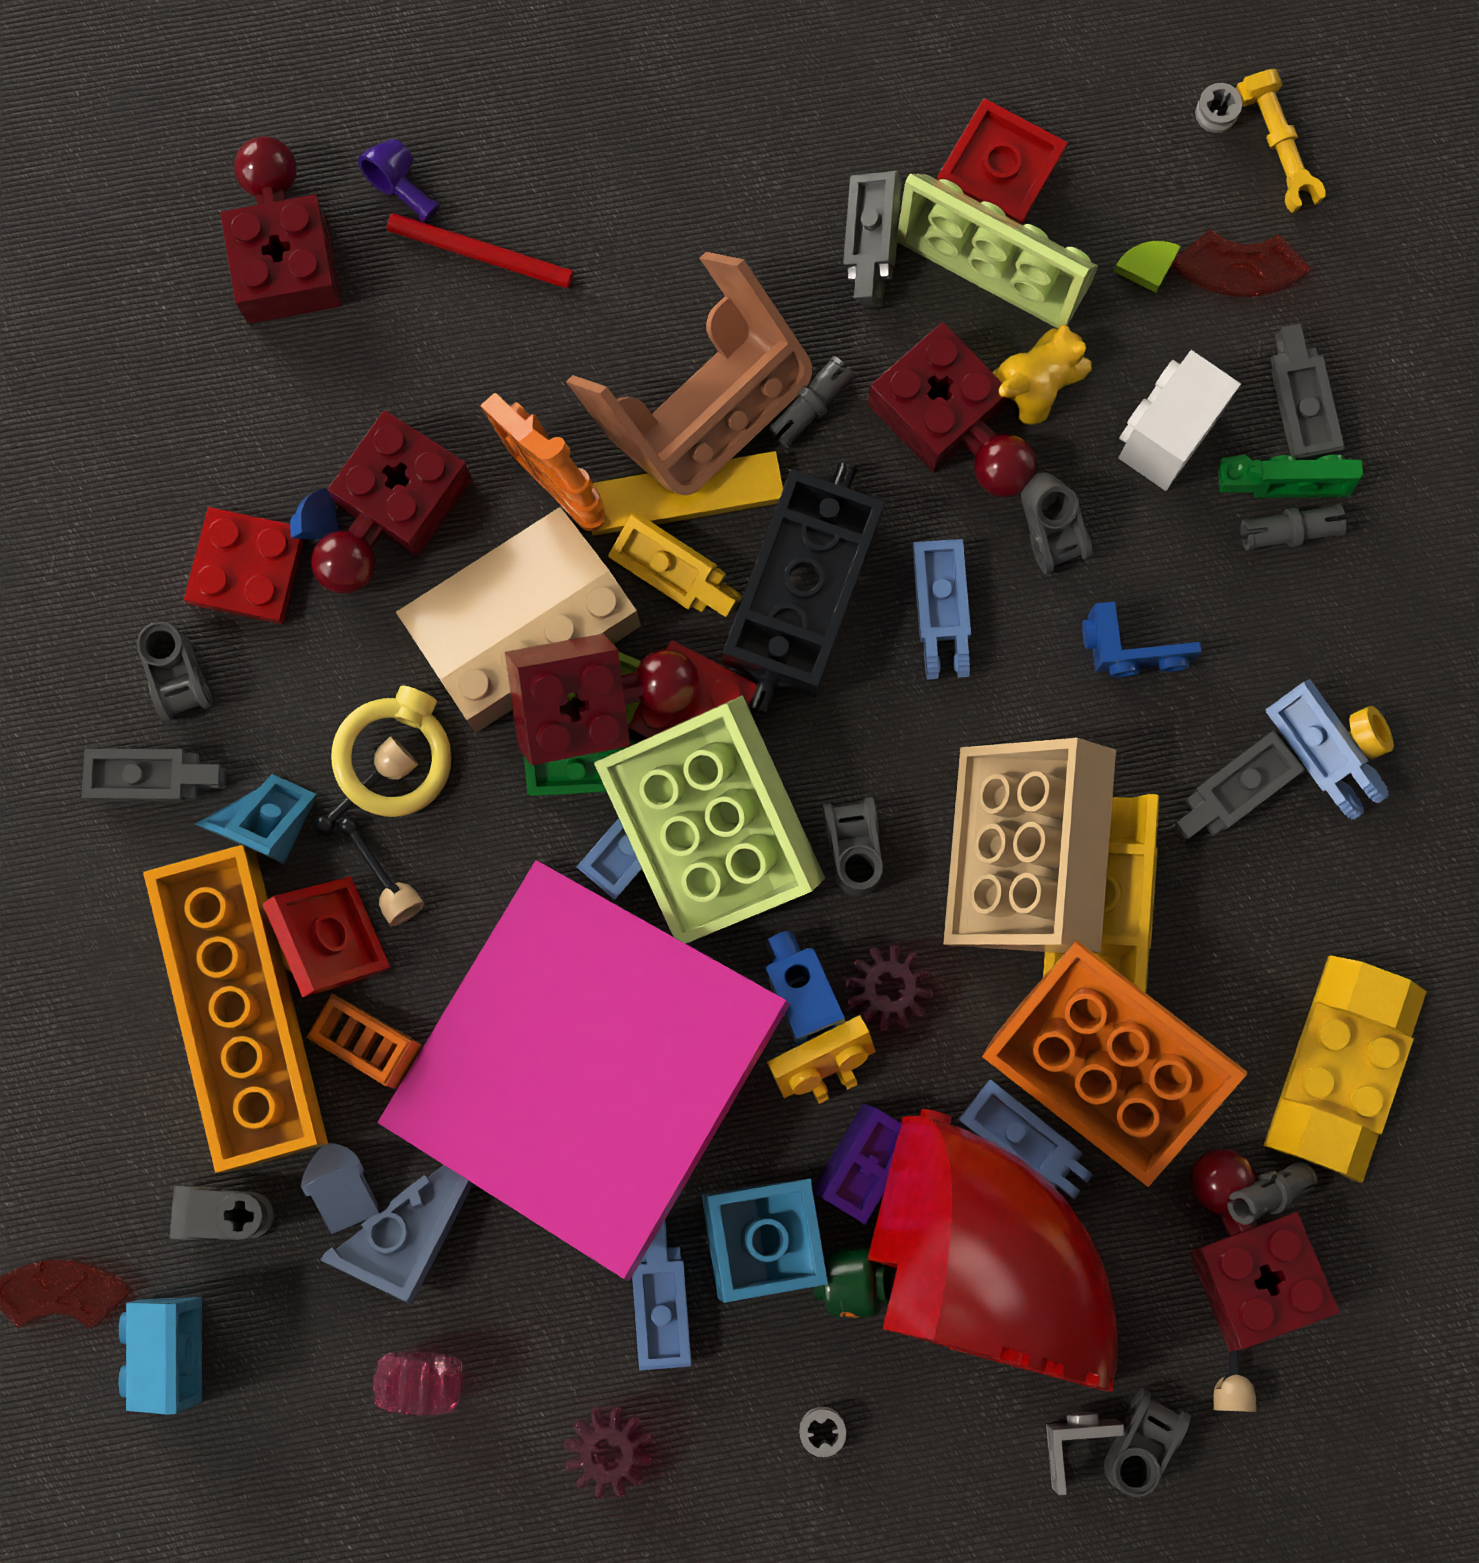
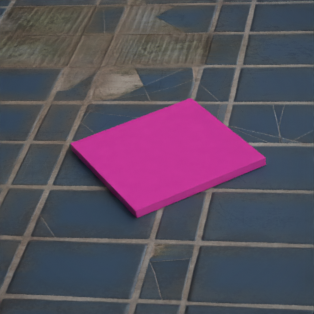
[377,860,790,1281]

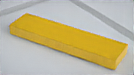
[592,451,783,536]

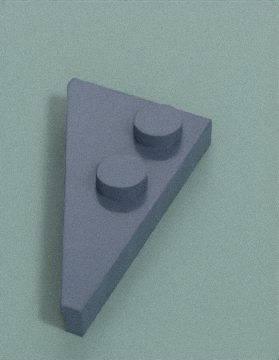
[321,1165,473,1305]

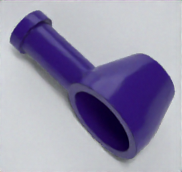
[358,139,440,223]

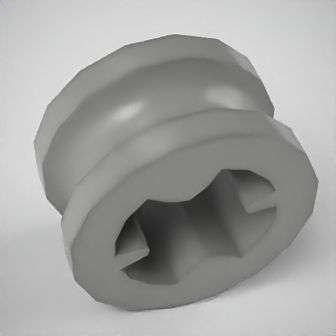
[1195,83,1243,133]
[799,1406,846,1457]

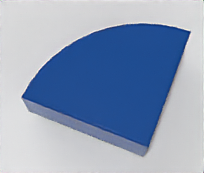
[290,488,340,540]

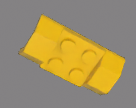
[1043,794,1160,993]
[1263,955,1427,1183]

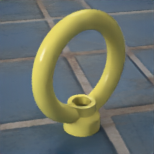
[331,686,452,817]

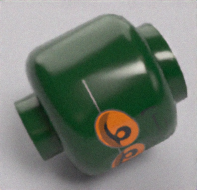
[813,1248,892,1318]

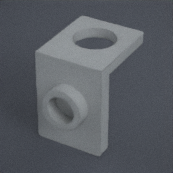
[1046,1411,1125,1495]

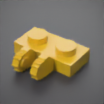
[767,1015,876,1104]

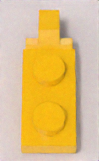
[608,512,743,617]

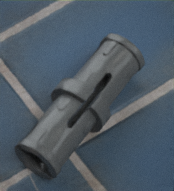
[766,356,855,448]
[1240,504,1346,551]
[1227,1161,1317,1225]

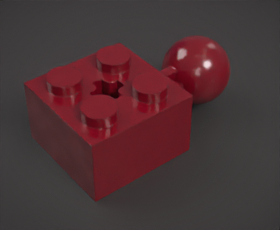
[220,136,342,324]
[867,321,1037,498]
[311,410,472,594]
[505,634,699,766]
[1189,1149,1340,1351]

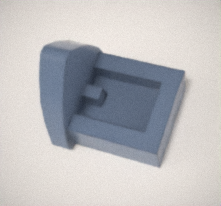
[301,1143,379,1234]

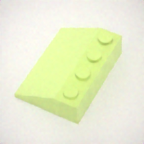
[897,174,1098,328]
[594,695,826,944]

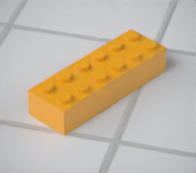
[143,845,328,1173]

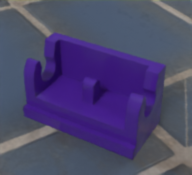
[812,1103,902,1224]

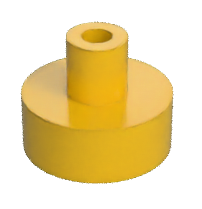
[1348,706,1394,759]

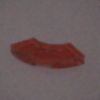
[1172,229,1311,297]
[0,1260,133,1329]

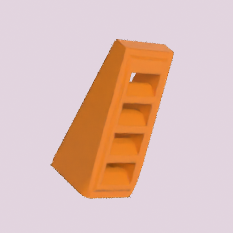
[306,994,424,1089]

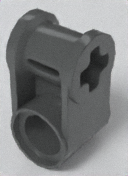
[1021,472,1093,574]
[137,622,213,723]
[822,797,883,897]
[169,1186,275,1241]
[1104,1388,1191,1497]

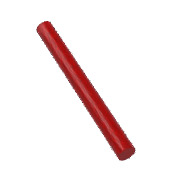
[387,213,574,289]

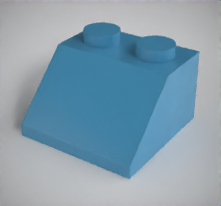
[701,1179,828,1303]
[119,1297,202,1415]

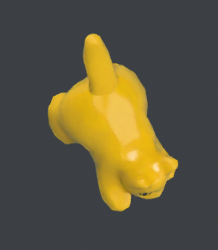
[992,325,1092,425]

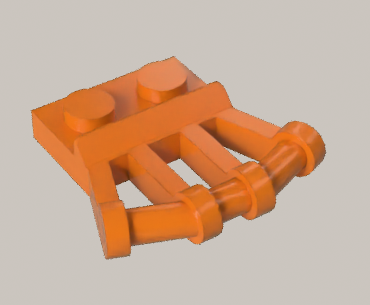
[480,393,606,531]

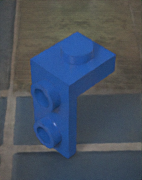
[1082,602,1202,678]

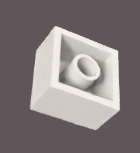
[1118,350,1241,491]

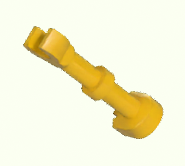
[1236,69,1325,213]

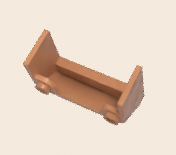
[566,252,812,495]

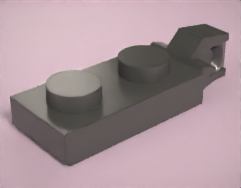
[843,171,902,309]
[1271,323,1344,460]
[1171,730,1305,842]
[81,749,227,802]

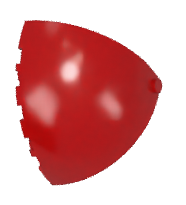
[867,1109,1118,1392]

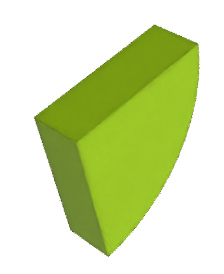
[1113,241,1181,293]

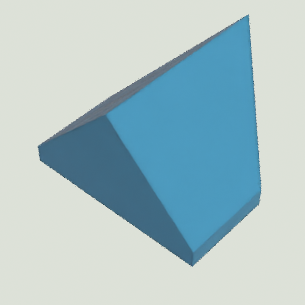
[195,774,316,865]

